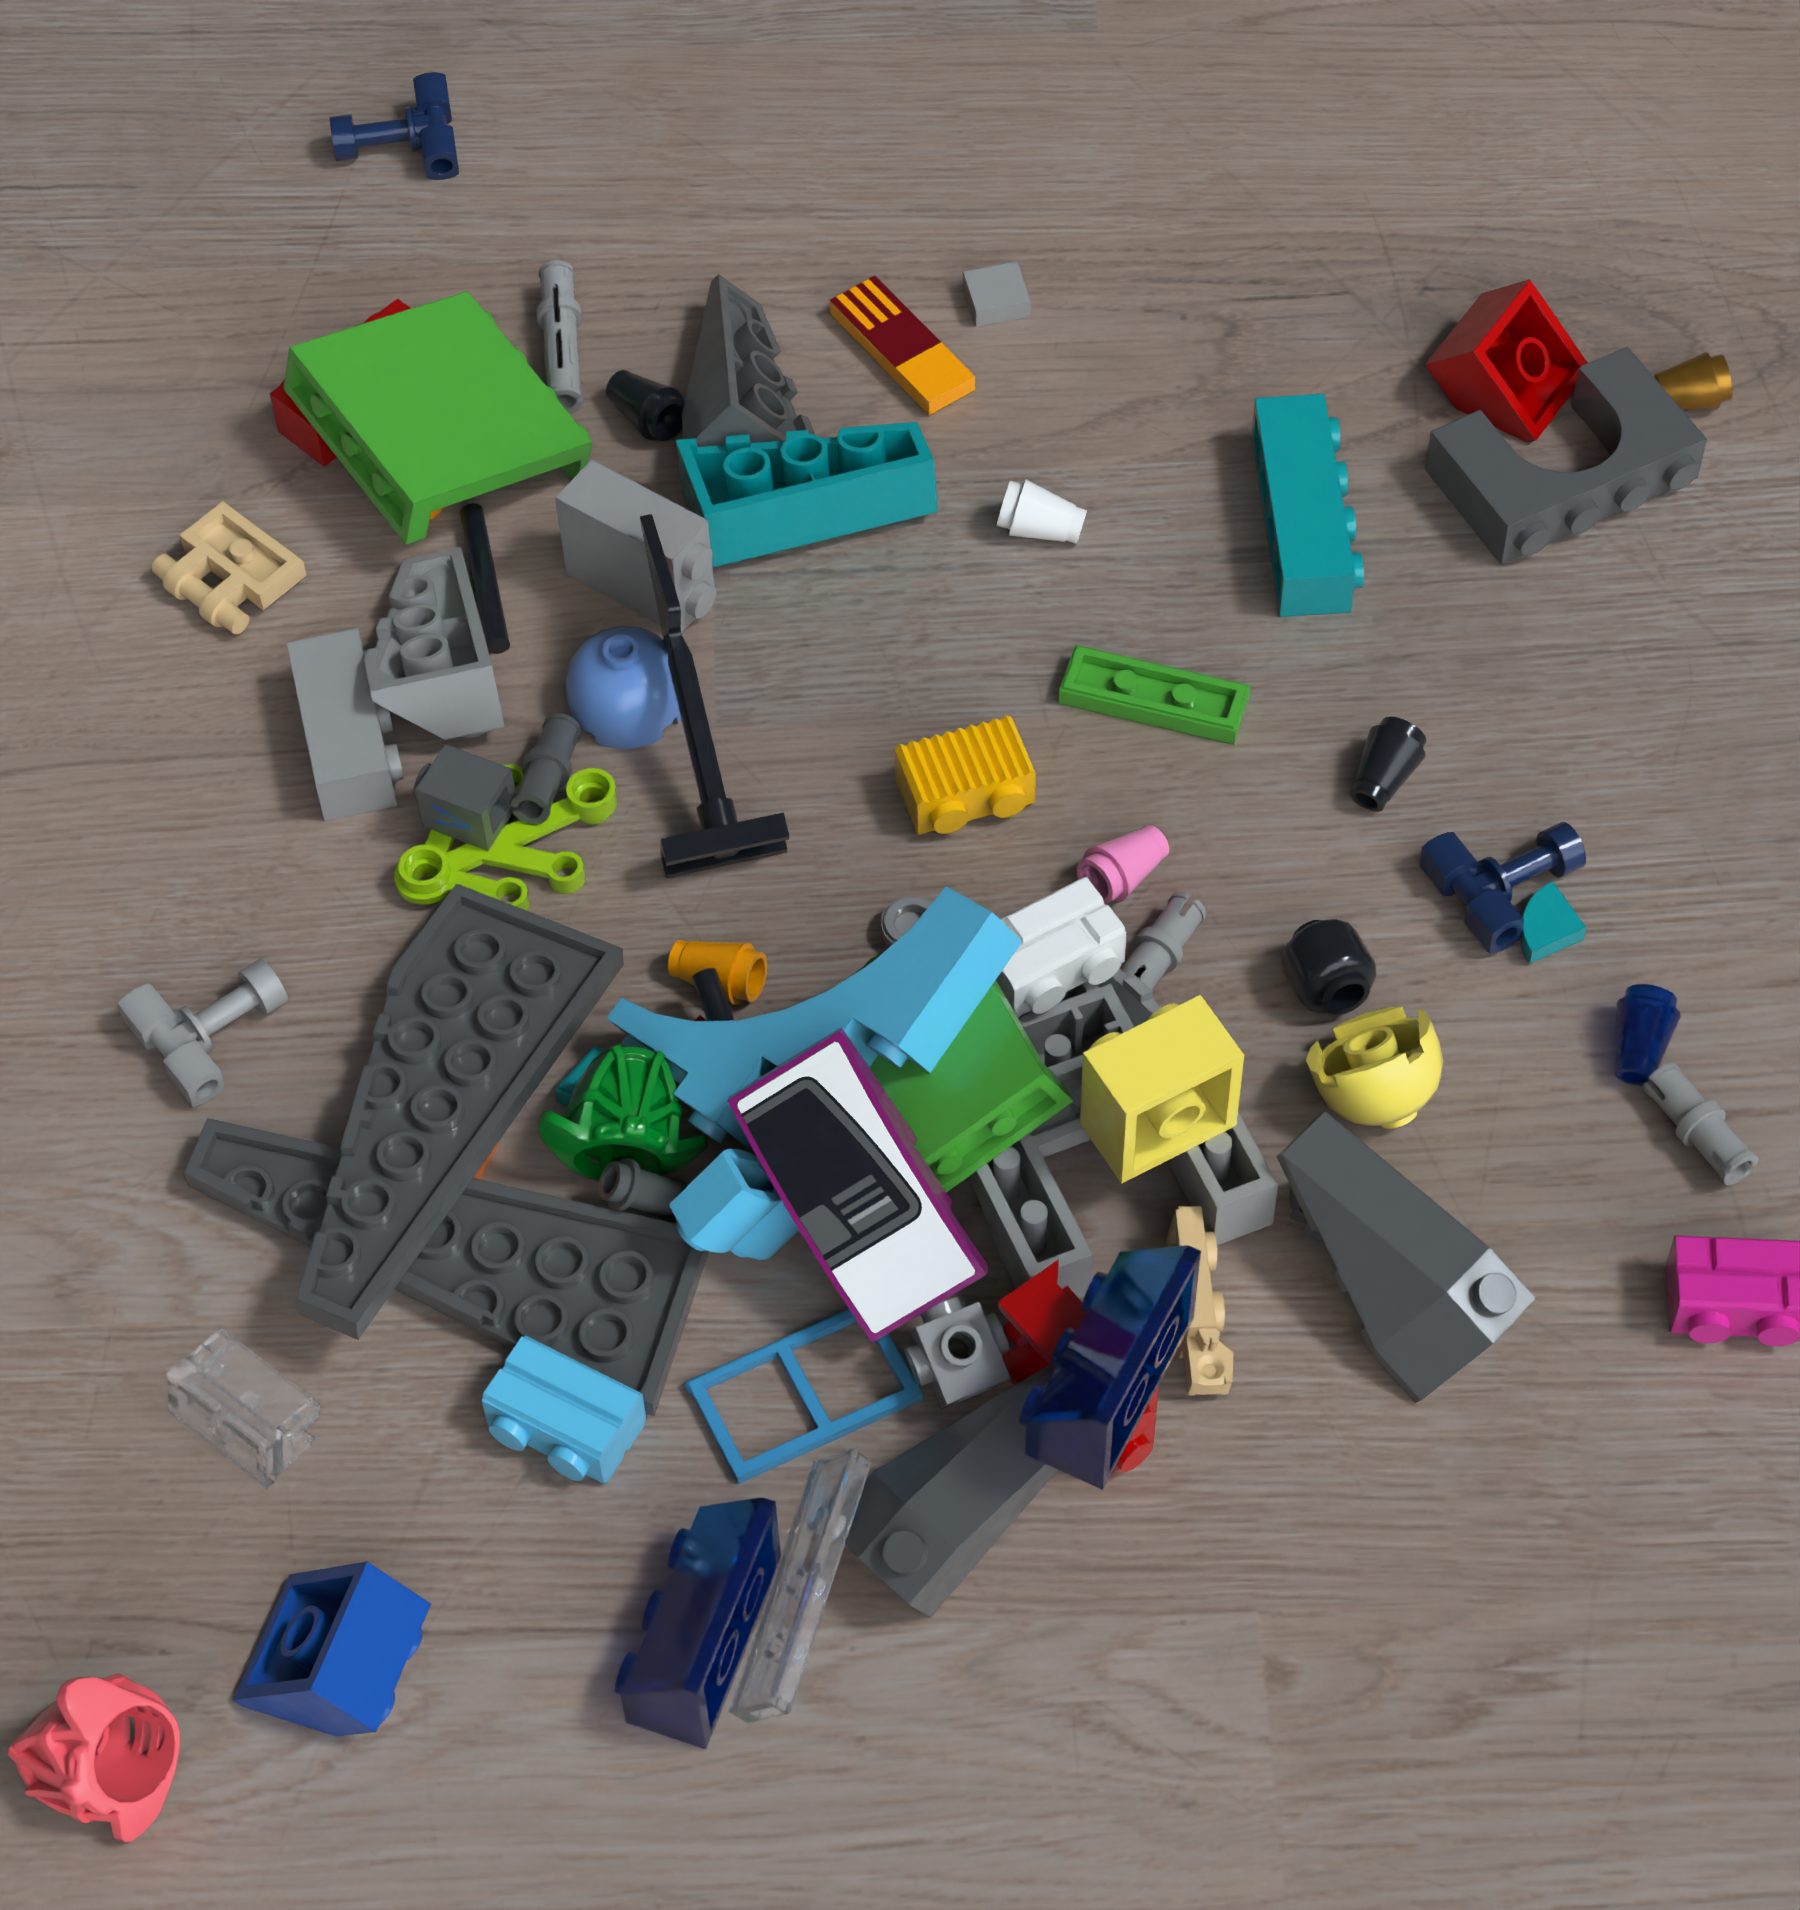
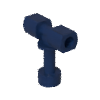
[330,72,459,180]
[1420,822,1586,954]

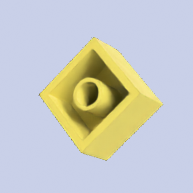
[1080,995,1244,1184]

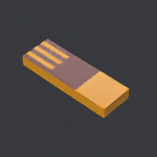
[829,275,975,416]

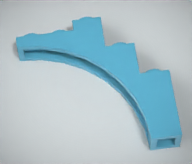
[606,886,1023,1148]

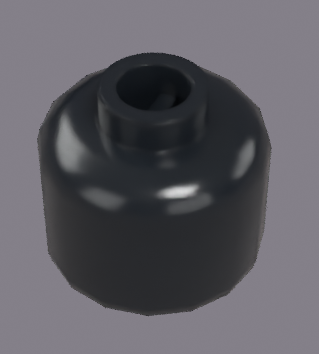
[1282,919,1377,1015]

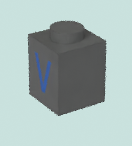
[414,744,516,851]

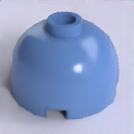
[565,626,681,749]

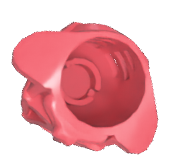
[8,1673,180,1842]

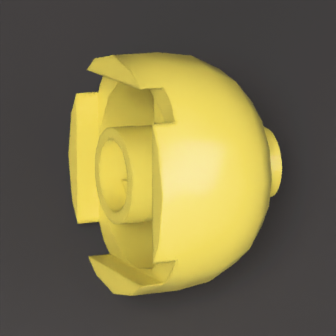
[1306,1007,1443,1129]

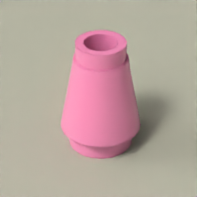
[1077,825,1169,904]

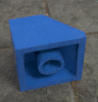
[233,1561,431,1736]

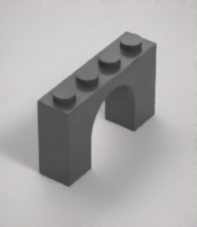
[1425,347,1707,565]

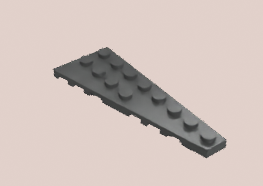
[184,1118,709,1416]

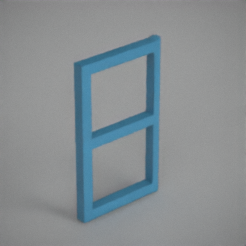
[684,1308,923,1484]

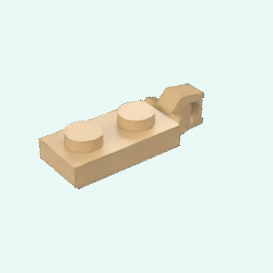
[1165,1206,1234,1396]

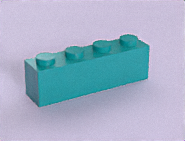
[1251,394,1364,617]

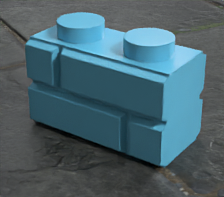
[481,1335,647,1484]

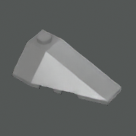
[364,547,505,740]

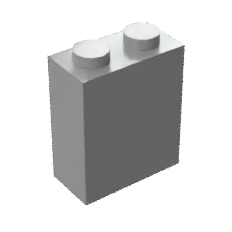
[555,459,716,634]

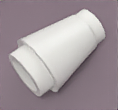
[996,479,1087,544]

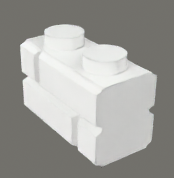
[996,877,1126,1017]

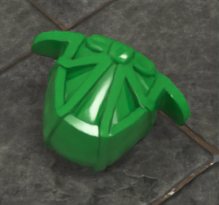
[538,1044,708,1181]

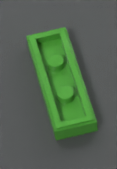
[1058,645,1251,745]

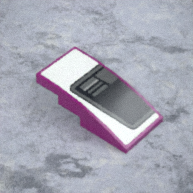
[727,1027,988,1343]

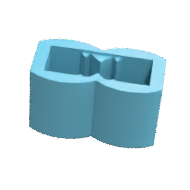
[669,1149,799,1260]

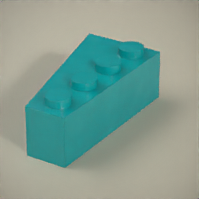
[675,422,938,567]

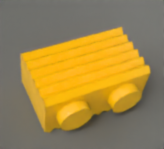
[894,715,1036,835]

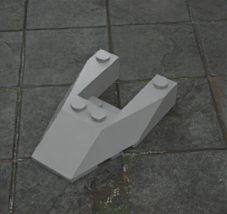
[970,910,1278,1298]

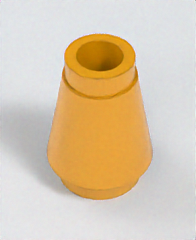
[668,940,768,1005]

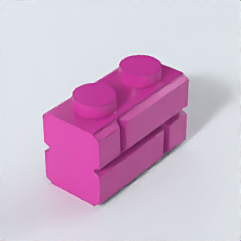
[1666,1235,1800,1346]

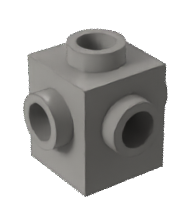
[905,1297,1011,1410]

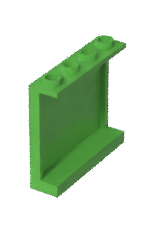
[283,291,592,545]
[851,950,1074,1193]

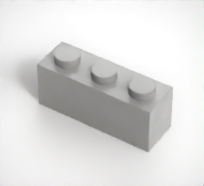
[286,628,404,821]

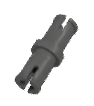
[511,713,582,824]

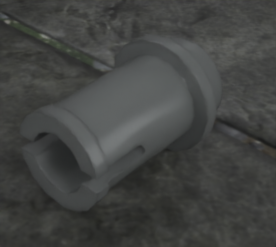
[598,1158,687,1221]

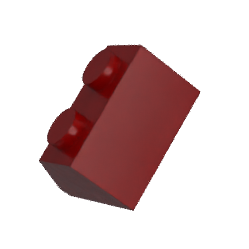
[1425,279,1588,443]

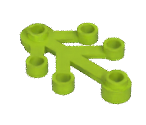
[394,764,618,911]

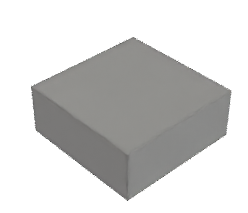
[963,261,1031,327]

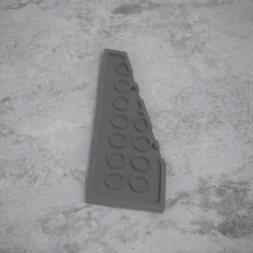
[296,884,624,1340]

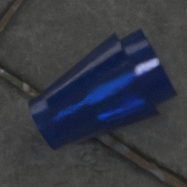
[1615,984,1681,1086]

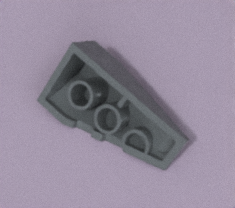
[682,274,815,447]
[1276,1111,1536,1403]
[828,1365,1097,1617]

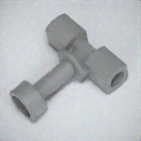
[117,958,288,1107]

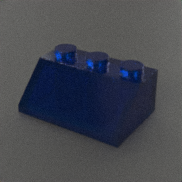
[1019,1245,1201,1490]
[615,1497,782,1749]

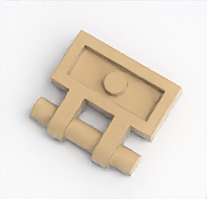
[151,501,307,635]

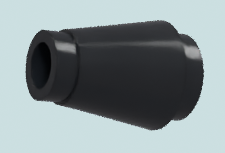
[606,370,685,441]
[1350,716,1426,812]

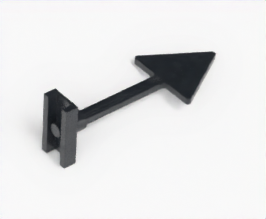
[640,514,789,878]

